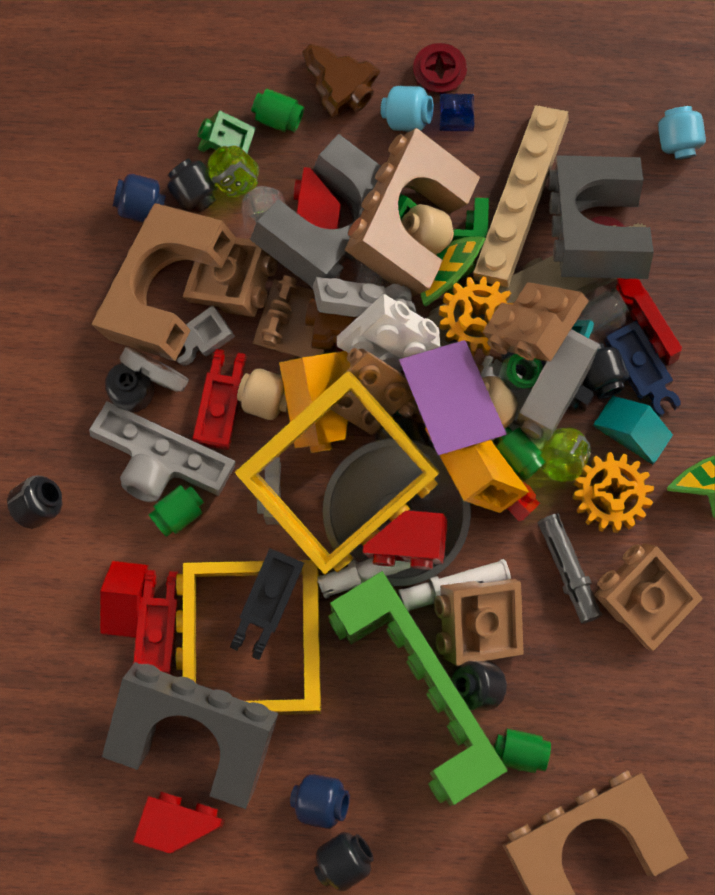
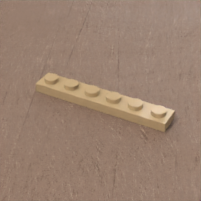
[473,105,569,288]

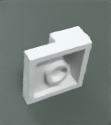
[337,294,441,372]

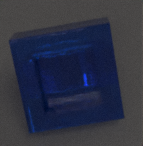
[439,94,475,131]

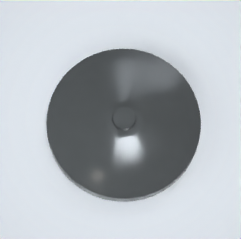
[323,438,471,586]

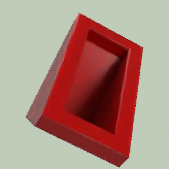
[100,561,149,638]

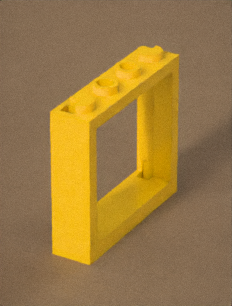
[234,371,440,575]
[176,560,321,717]

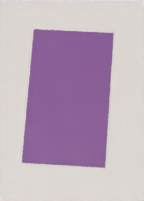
[399,340,507,455]

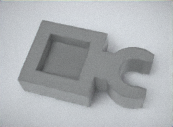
[177,306,235,366]
[257,457,281,524]

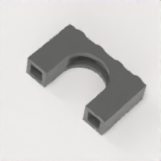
[250,134,381,288]
[548,155,654,279]
[102,662,279,809]

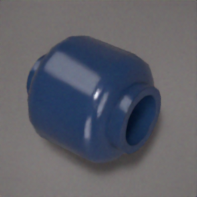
[112,174,166,223]
[290,774,350,829]

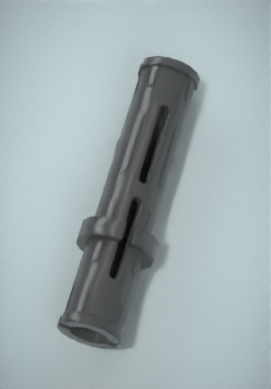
[537,513,603,624]

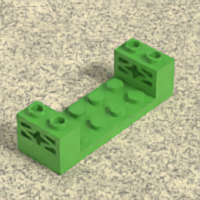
[328,571,507,806]

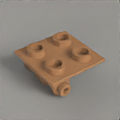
[253,276,325,358]
[330,348,413,435]

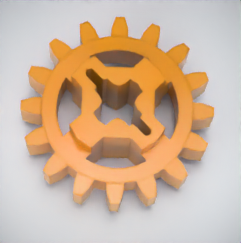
[439,276,514,356]
[572,452,654,533]

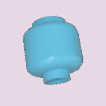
[381,86,433,131]
[658,106,706,160]

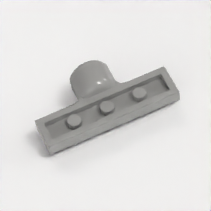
[89,401,235,502]

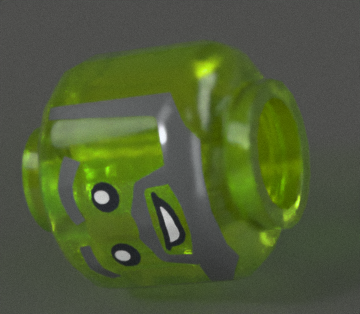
[207,145,259,198]
[541,428,591,482]

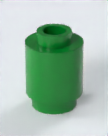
[251,88,304,133]
[500,354,543,390]
[493,427,546,482]
[148,485,204,537]
[494,728,551,774]

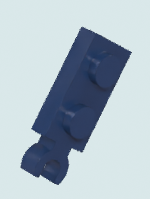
[604,320,681,418]

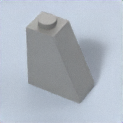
[516,329,599,441]

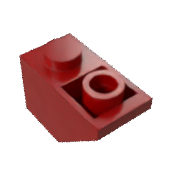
[294,167,341,229]
[363,510,448,570]
[133,791,225,854]

